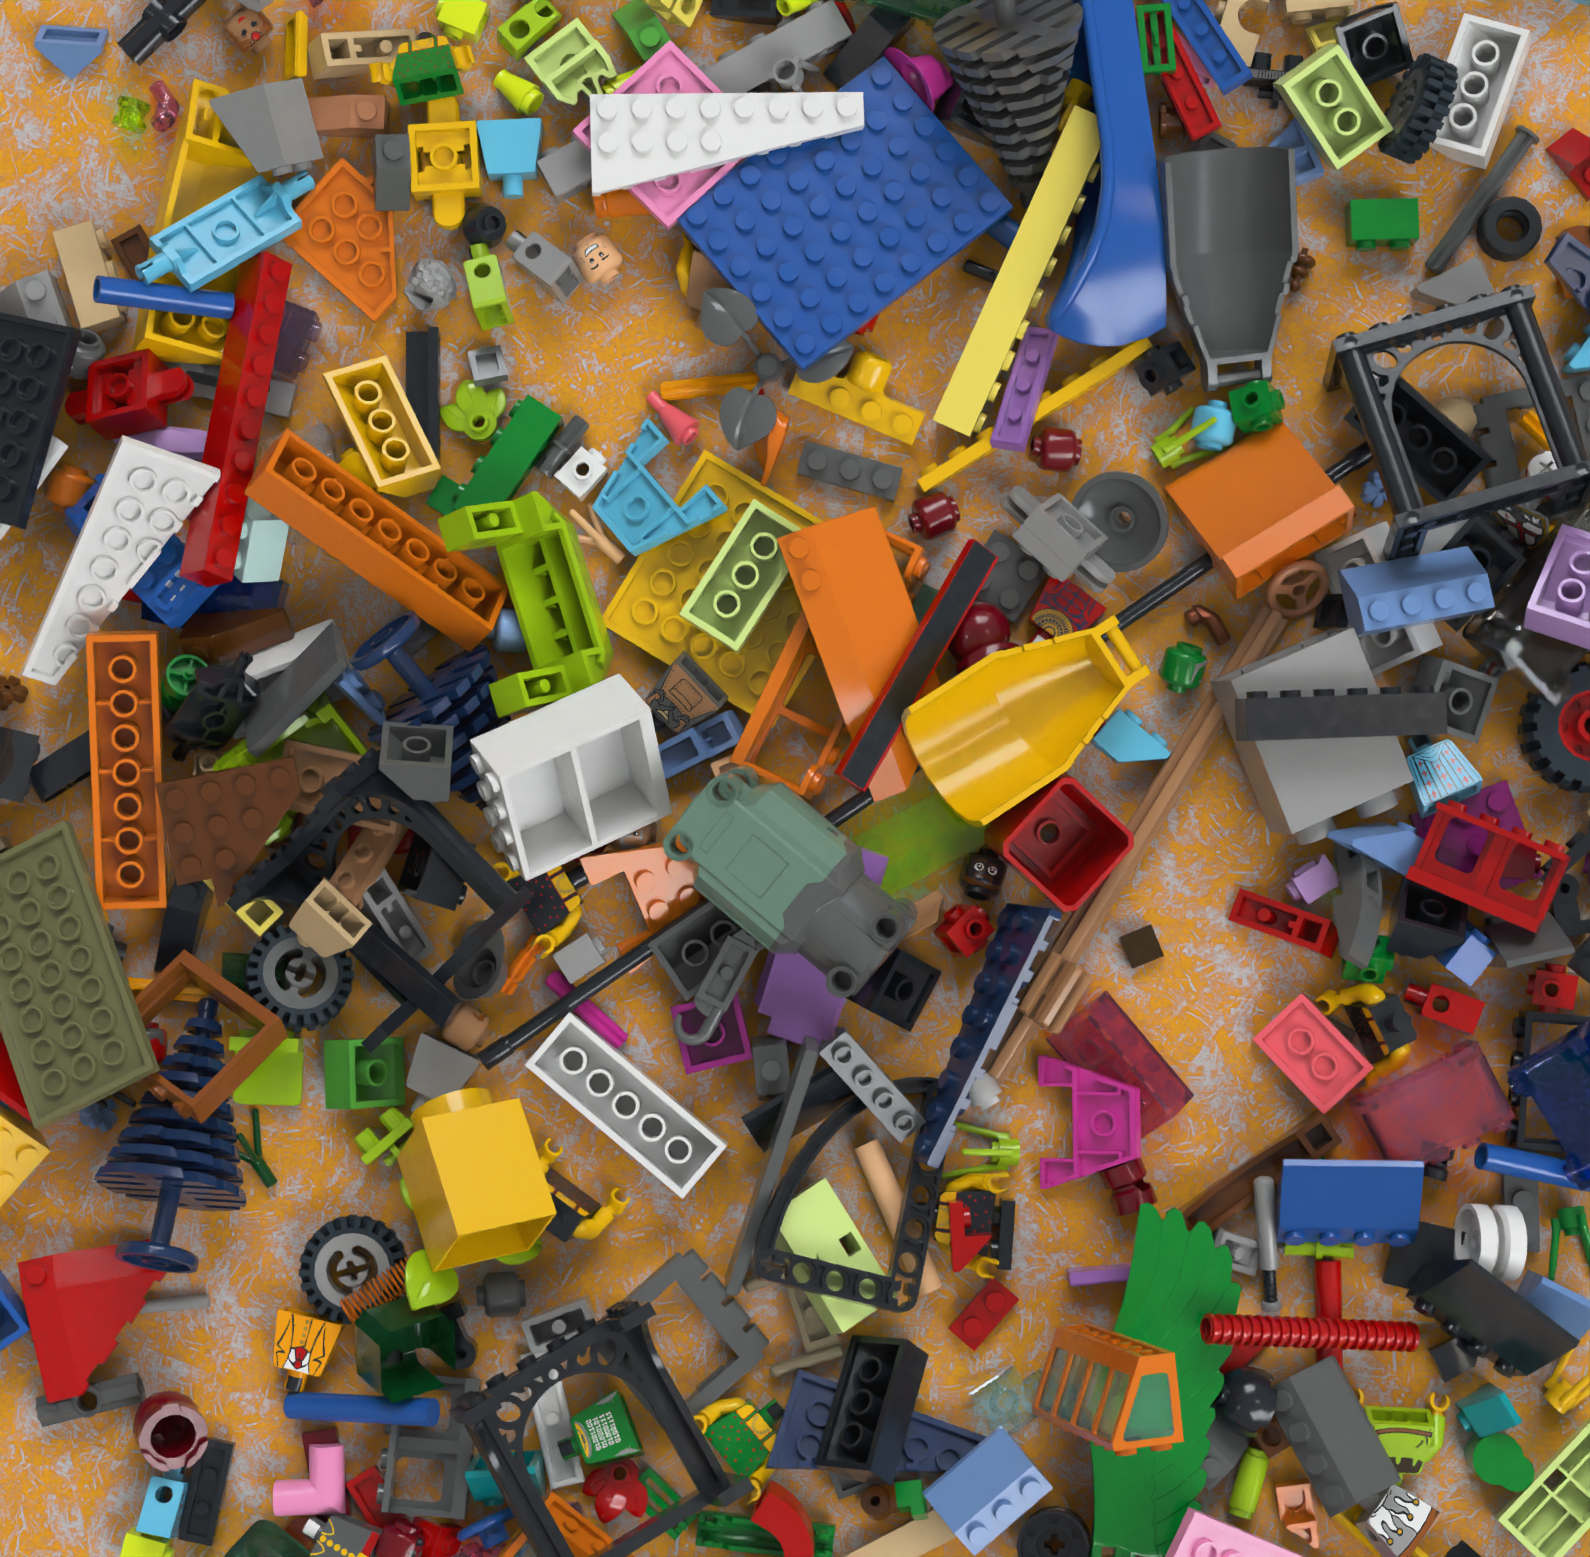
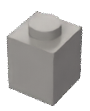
[552,933,608,984]

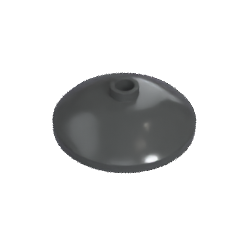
[1072,471,1169,572]

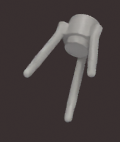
[767,55,821,93]

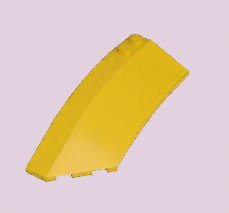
[132,78,278,366]

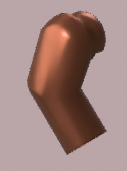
[1184,604,1231,646]

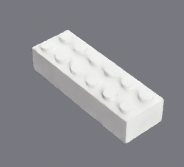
[525,1011,728,1199]

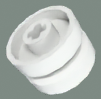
[1454,1203,1527,1281]

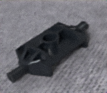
[162,651,262,762]

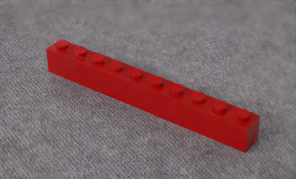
[179,251,293,587]

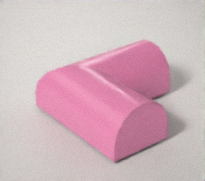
[273,1443,346,1516]

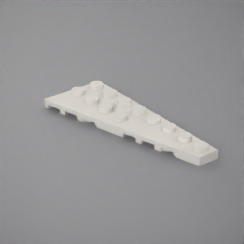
[590,92,864,196]
[22,435,221,685]

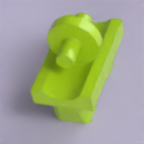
[354,1106,413,1167]

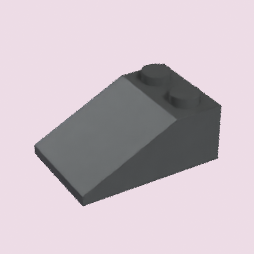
[1477,912,1575,968]

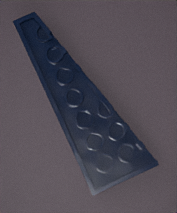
[912,903,1063,1169]

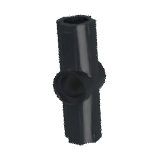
[117,0,207,66]

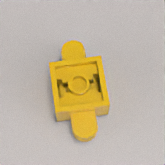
[408,96,483,231]

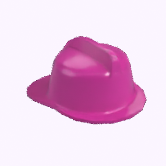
[884,46,954,111]

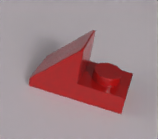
[1545,128,1590,202]
[948,1199,993,1272]

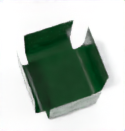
[355,1297,456,1403]

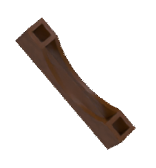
[1163,1111,1342,1232]

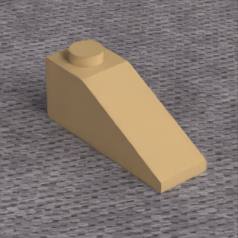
[307,29,416,79]

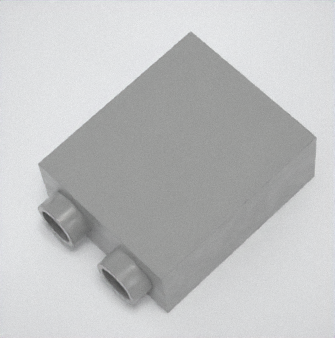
[1210,627,1414,845]

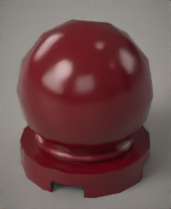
[947,600,1019,675]
[133,1390,208,1472]

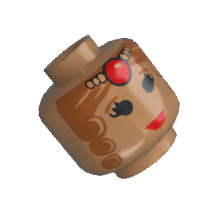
[222,3,273,54]

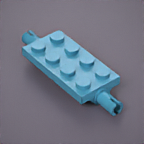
[134,170,315,293]

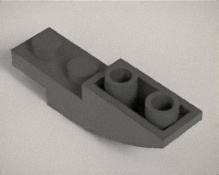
[1332,842,1383,969]

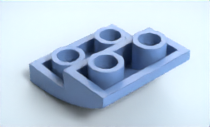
[333,665,386,725]

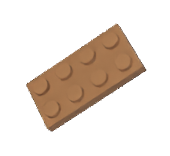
[282,739,402,834]

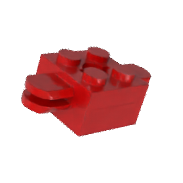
[64,348,195,441]

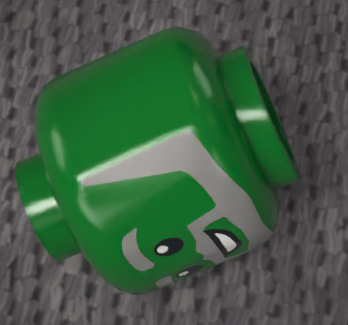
[1159,641,1208,694]

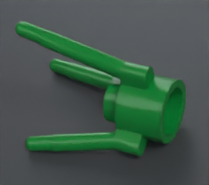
[1548,1206,1590,1281]

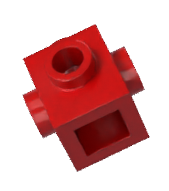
[933,904,995,958]
[1526,963,1579,1014]

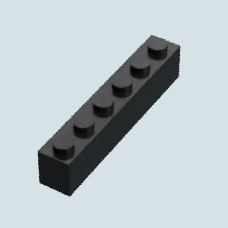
[1235,685,1448,741]

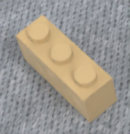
[52,220,129,332]

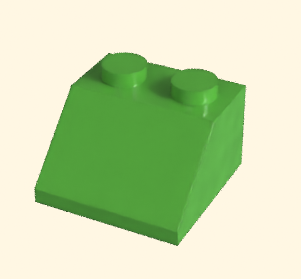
[324,1037,405,1109]

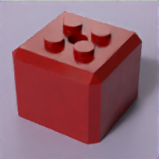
[984,773,1134,912]

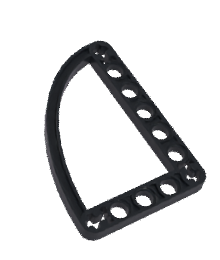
[751,1077,946,1313]

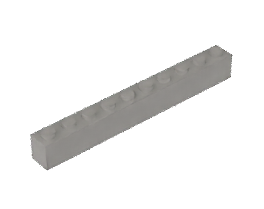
[537,0,852,204]

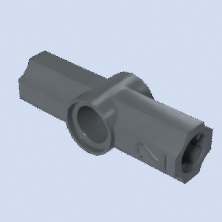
[36,1372,145,1427]

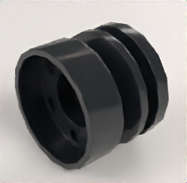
[1016,1505,1091,1557]

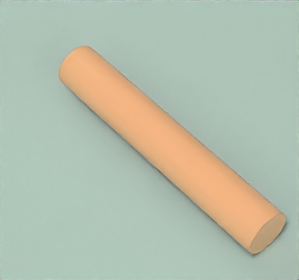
[853,1137,943,1296]

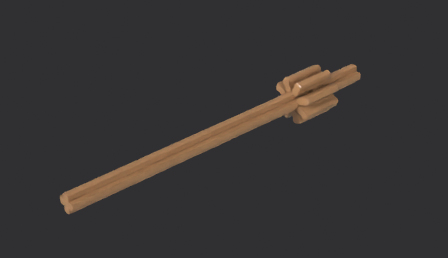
[981,605,1288,1083]

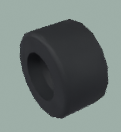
[1476,196,1542,262]

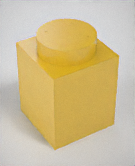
[397,1088,557,1273]

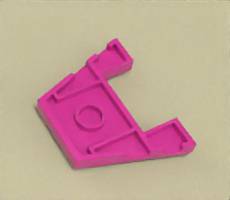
[1038,1055,1141,1189]

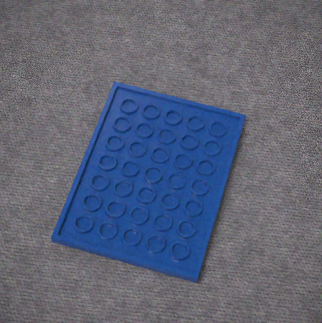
[676,56,1013,372]

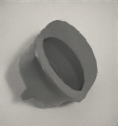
[453,920,508,1000]

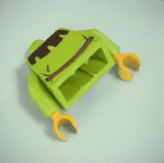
[1357,1388,1450,1487]

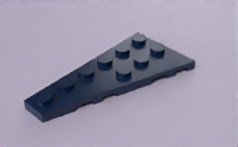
[765,1369,986,1473]

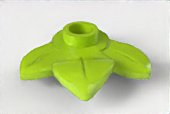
[440,379,507,442]

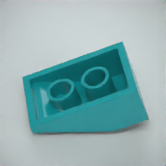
[465,1449,546,1506]

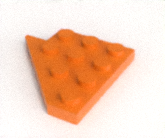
[282,157,398,324]

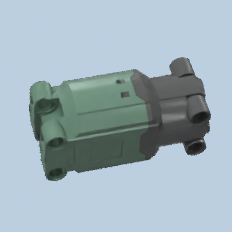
[663,765,918,998]

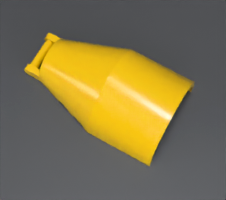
[901,615,1152,827]

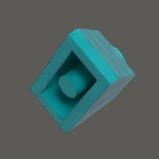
[1455,1382,1522,1438]

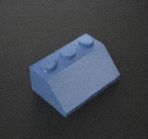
[922,1425,1053,1556]

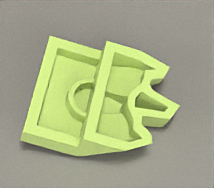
[524,17,617,105]

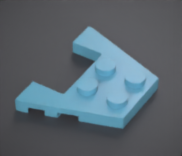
[592,418,728,556]

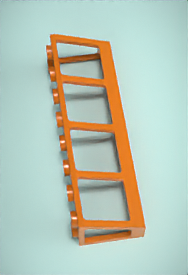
[729,513,931,800]

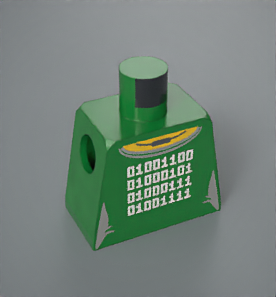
[557,1390,645,1467]

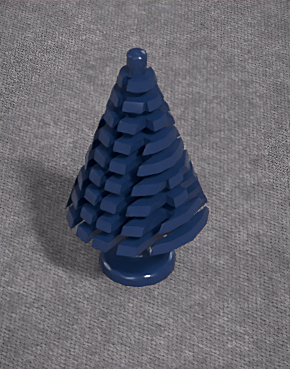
[349,610,512,812]
[94,997,246,1273]

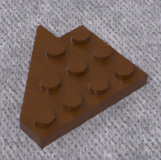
[155,755,301,907]

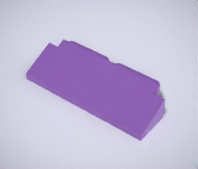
[755,845,889,1046]

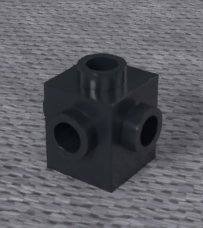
[1134,340,1196,397]

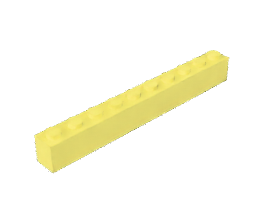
[933,105,1101,438]

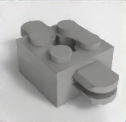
[1001,486,1116,593]

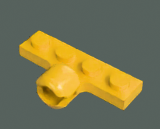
[788,351,926,445]

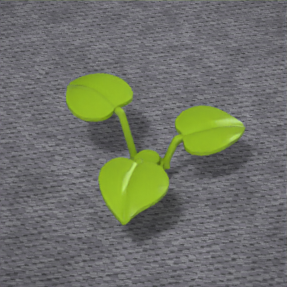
[400,1175,543,1311]

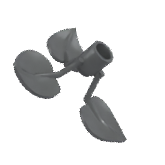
[700,288,854,451]

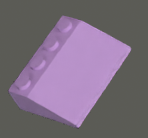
[1524,524,1590,650]

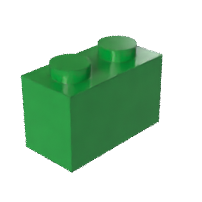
[1345,198,1419,252]

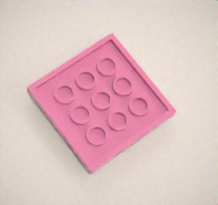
[572,40,746,231]

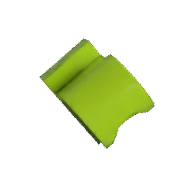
[497,0,562,62]

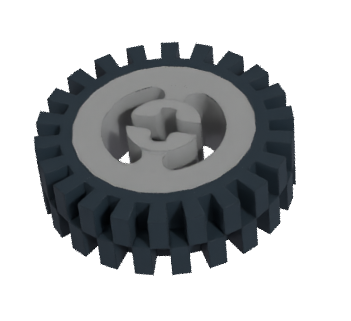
[299,1214,408,1324]

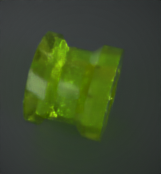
[112,96,151,133]

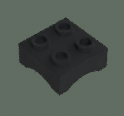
[0,726,40,803]

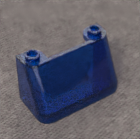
[1507,1021,1590,1191]

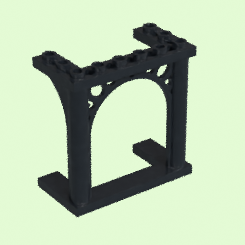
[1323,284,1590,561]
[226,747,534,1053]
[449,1299,754,1557]

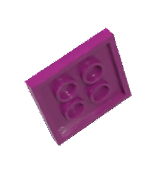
[1409,780,1542,890]

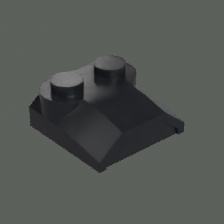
[1333,1,1413,86]

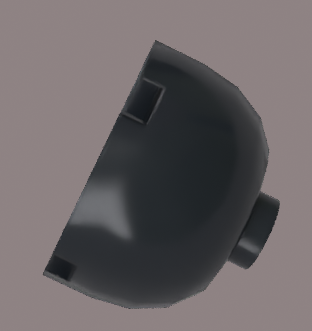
[1212,1366,1277,1438]

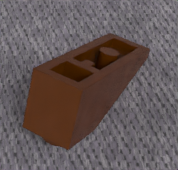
[178,607,295,665]

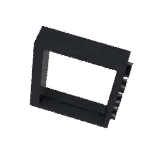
[1505,1010,1590,1154]

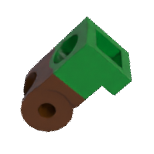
[860,1479,929,1521]

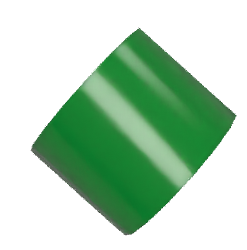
[1464,1431,1534,1492]

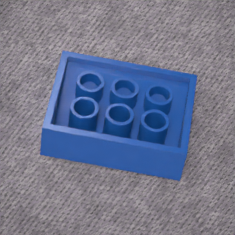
[1275,1159,1424,1247]

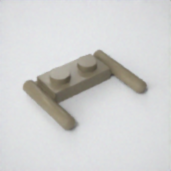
[743,1266,844,1378]

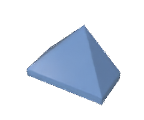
[34,25,109,80]

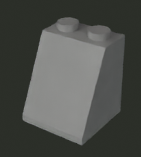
[209,78,324,177]

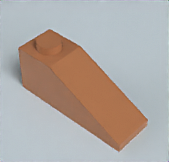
[307,94,390,138]

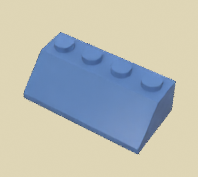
[1337,546,1495,637]

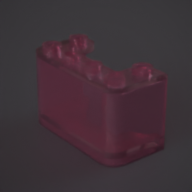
[1346,1039,1515,1165]

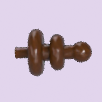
[1289,247,1316,292]

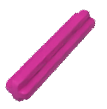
[545,970,628,1049]

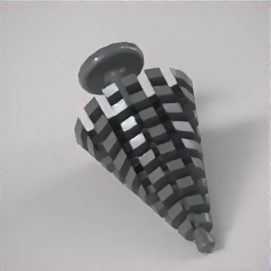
[932,0,1083,209]

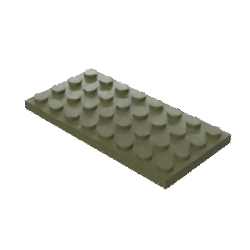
[0,820,160,1130]

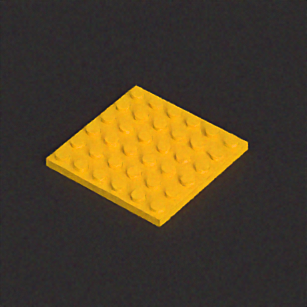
[602,449,824,729]

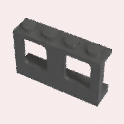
[376,1375,482,1520]

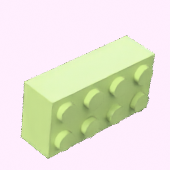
[679,499,801,654]

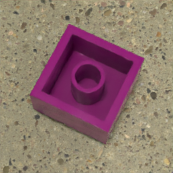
[670,990,753,1074]

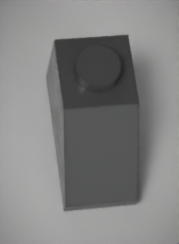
[371,134,411,211]

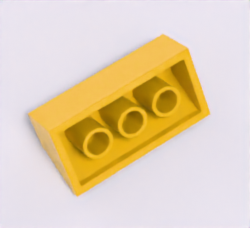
[323,355,441,498]

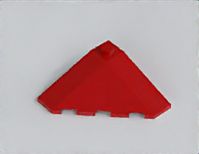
[18,1239,167,1404]

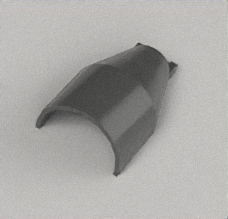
[1156,146,1299,392]

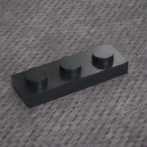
[178,1436,236,1546]

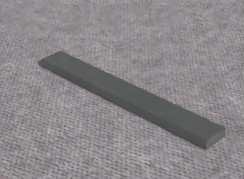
[725,1036,819,1296]

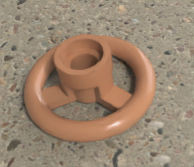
[1266,560,1330,618]

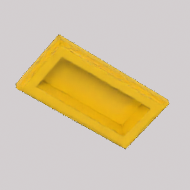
[284,10,308,81]

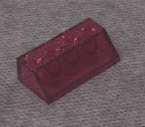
[1046,991,1194,1139]

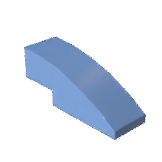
[658,709,744,780]

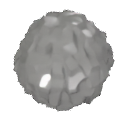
[403,258,457,312]

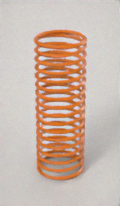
[339,1250,416,1325]

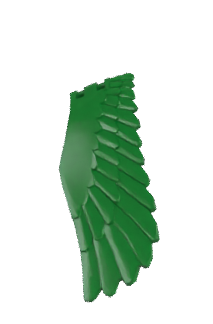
[1087,1202,1241,1557]

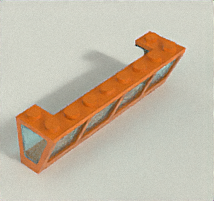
[1032,1323,1184,1456]

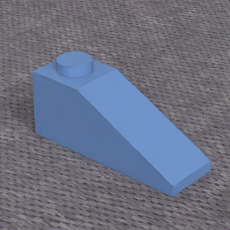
[1326,821,1424,877]

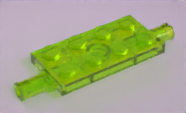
[851,793,995,895]

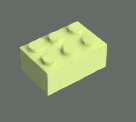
[1273,43,1394,170]

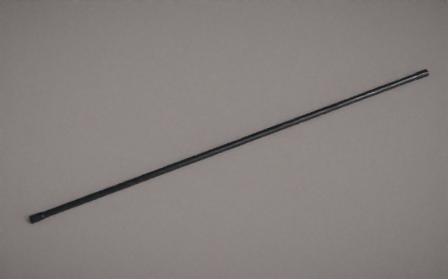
[477,440,1373,1071]

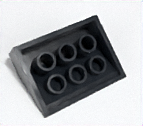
[1405,1259,1580,1378]

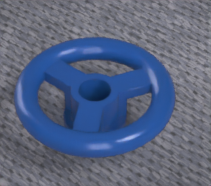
[456,1507,515,1550]

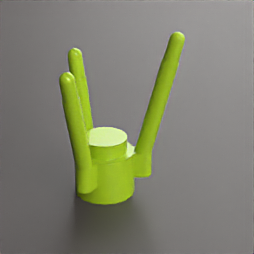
[1149,407,1235,470]
[941,1121,1020,1180]

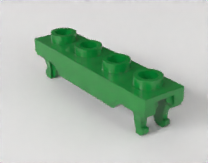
[695,1509,836,1557]

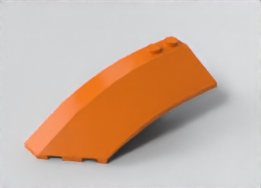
[777,506,941,802]

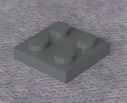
[976,530,1047,624]

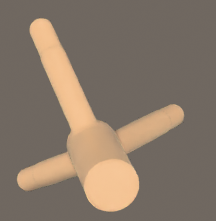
[569,502,626,564]

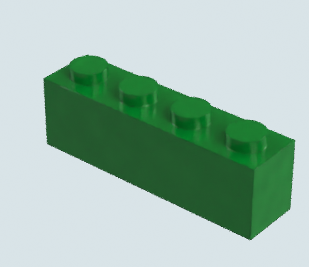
[452,395,564,511]

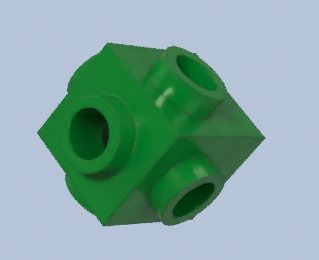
[1228,380,1285,434]
[1341,935,1394,984]

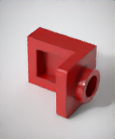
[412,1516,464,1557]

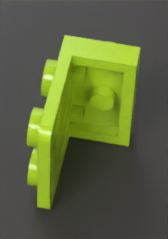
[229,1029,305,1106]

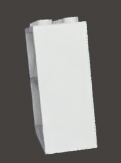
[469,674,672,881]

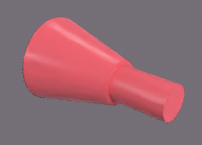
[646,391,700,445]

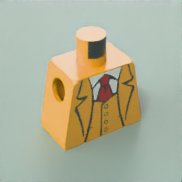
[273,1306,345,1392]

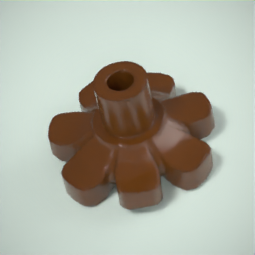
[0,675,29,711]

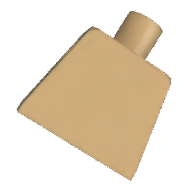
[289,878,372,958]

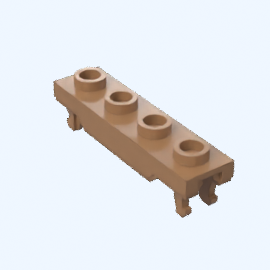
[329,825,408,910]

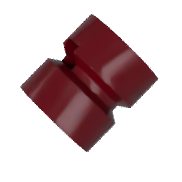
[1099,1158,1158,1217]

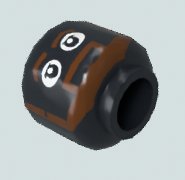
[959,848,1007,901]

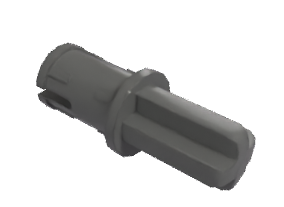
[534,415,589,479]

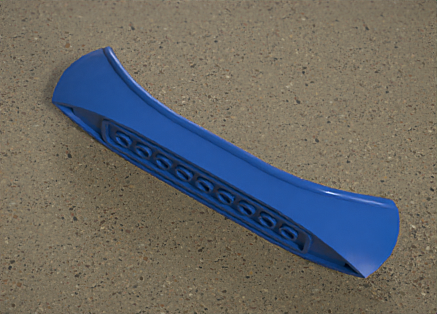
[1044,0,1166,347]

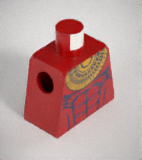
[1027,576,1107,644]

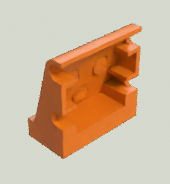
[1163,422,1355,600]

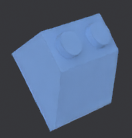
[1516,1269,1590,1340]

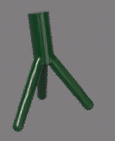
[237,1108,278,1188]

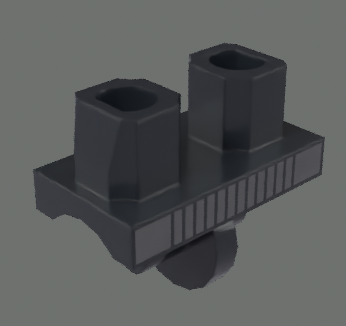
[1243,52,1303,110]

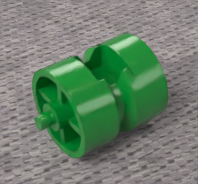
[161,654,208,713]

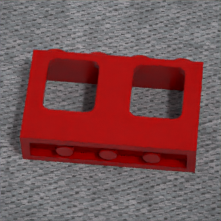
[1405,799,1571,934]

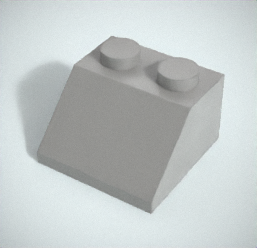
[0,270,73,328]

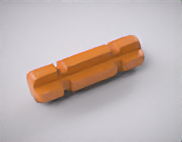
[500,933,544,996]

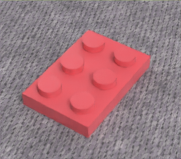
[1252,992,1374,1114]

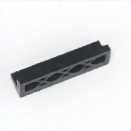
[406,327,441,467]

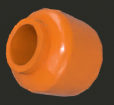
[44,463,94,514]

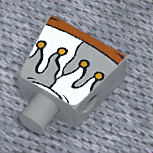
[1355,1484,1440,1557]

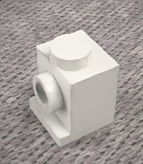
[554,446,608,502]

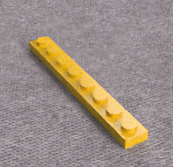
[916,337,1153,496]

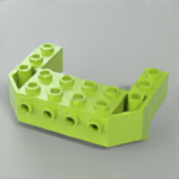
[437,491,614,718]

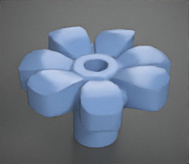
[1360,470,1388,508]
[79,1098,117,1132]

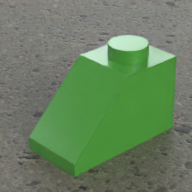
[611,0,672,65]

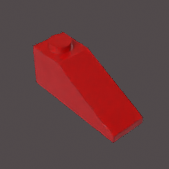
[1228,888,1339,959]

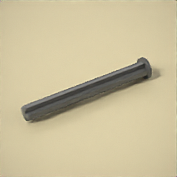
[1425,125,1540,274]

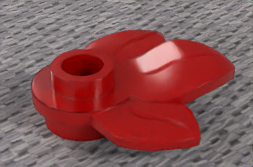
[582,1459,648,1524]

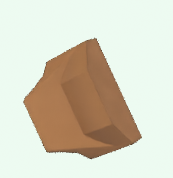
[903,889,944,938]

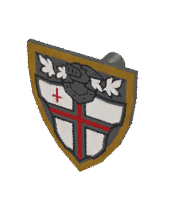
[1494,497,1549,549]

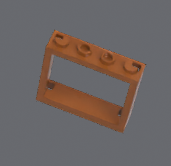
[134,949,288,1124]

